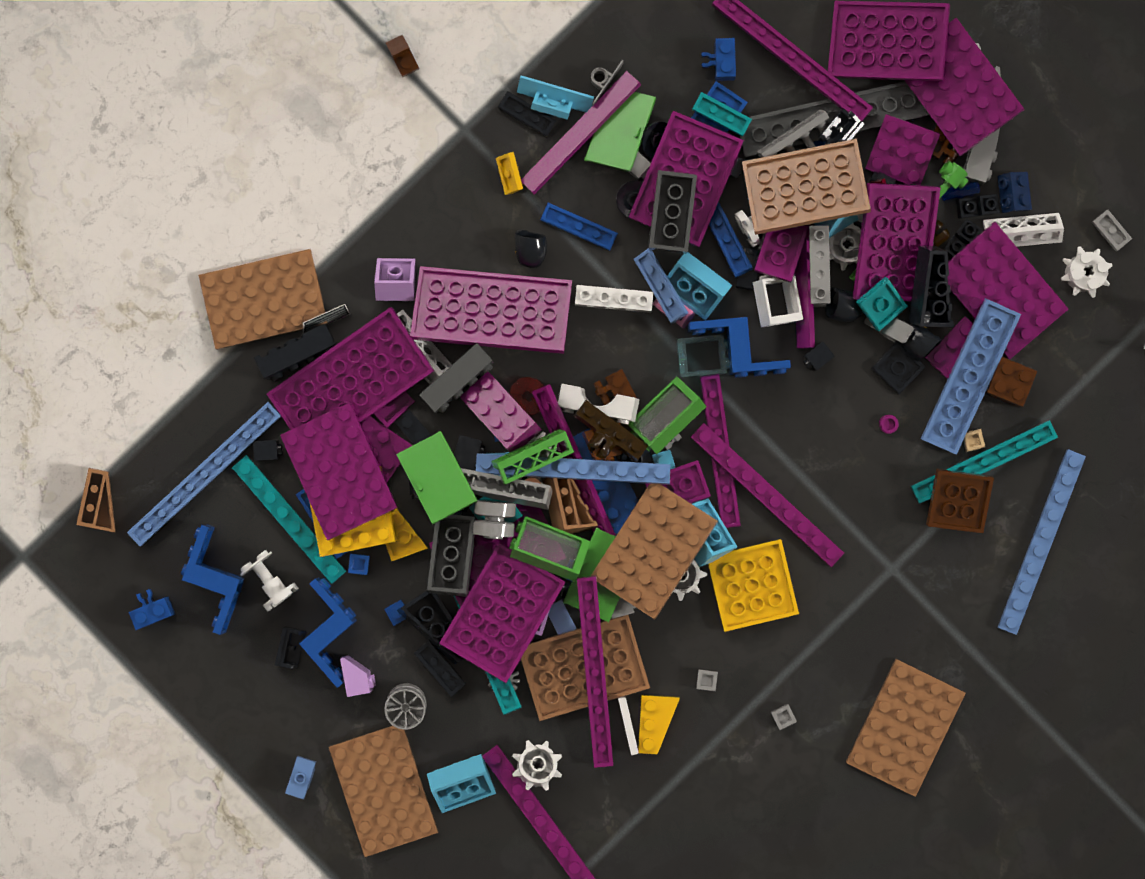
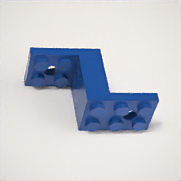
[688,317,791,378]
[181,524,245,635]
[299,577,357,688]

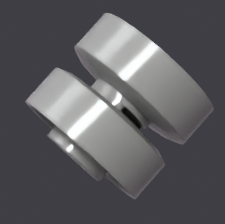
[473,500,516,539]
[385,683,427,730]

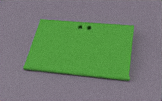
[584,86,656,172]
[396,431,478,524]
[563,527,620,622]

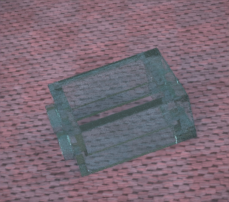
[676,335,730,378]

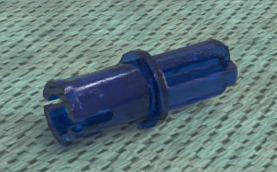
[942,182,980,201]

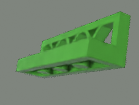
[491,429,574,485]

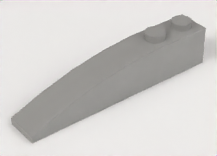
[963,66,1001,185]
[461,468,553,510]

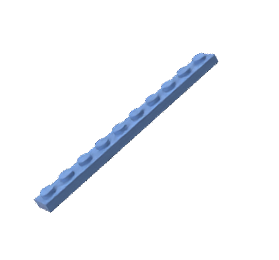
[127,402,281,547]
[997,449,1086,635]
[476,453,671,485]

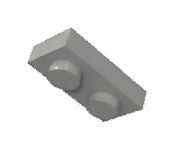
[1091,209,1132,251]

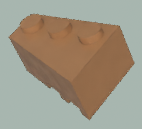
[76,468,116,532]
[542,478,598,533]

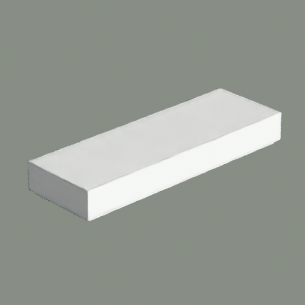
[618,696,639,755]

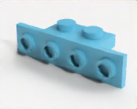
[517,75,594,120]

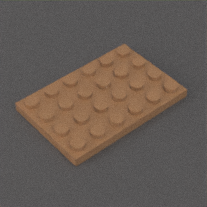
[742,139,871,235]
[198,249,328,350]
[591,484,718,619]
[521,615,650,721]
[846,659,966,797]
[329,725,438,857]

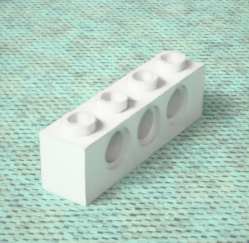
[575,285,653,313]

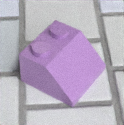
[375,258,415,301]
[340,655,376,697]

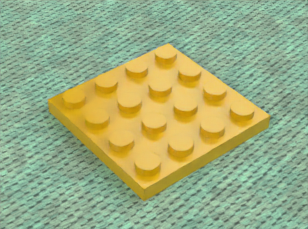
[309,466,396,557]
[708,539,799,632]

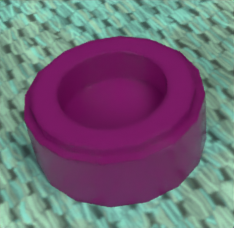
[879,415,899,434]

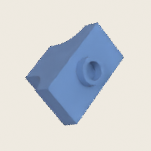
[285,756,316,799]

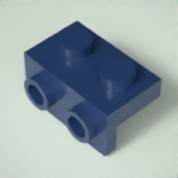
[998,172,1032,213]

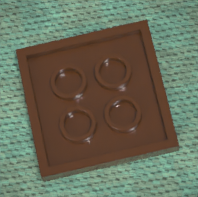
[926,469,994,533]

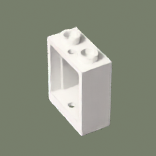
[753,274,803,327]

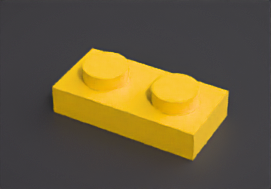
[496,152,523,195]

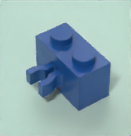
[701,38,736,81]
[129,589,175,630]

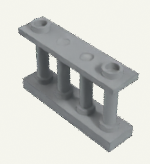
[757,109,829,158]
[809,226,830,307]

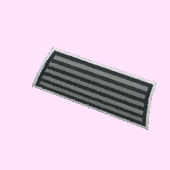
[302,304,350,334]

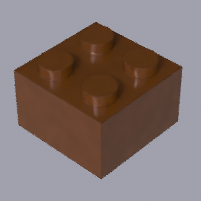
[985,357,1037,408]

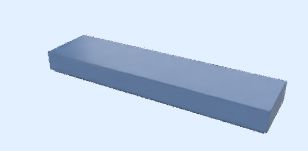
[634,249,688,324]

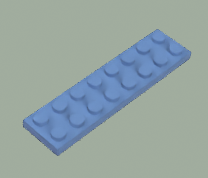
[921,298,1021,455]

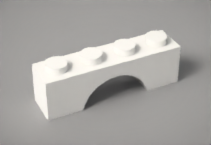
[558,384,639,425]

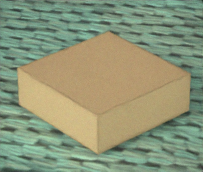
[963,429,985,452]

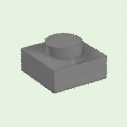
[696,669,718,691]
[771,704,797,730]

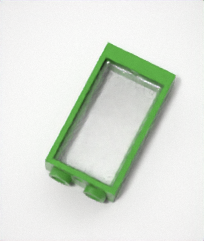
[627,377,707,454]
[509,516,590,582]

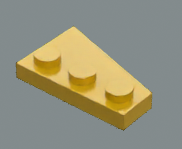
[386,509,428,561]
[638,695,680,754]

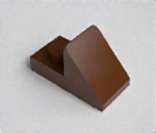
[386,35,419,77]

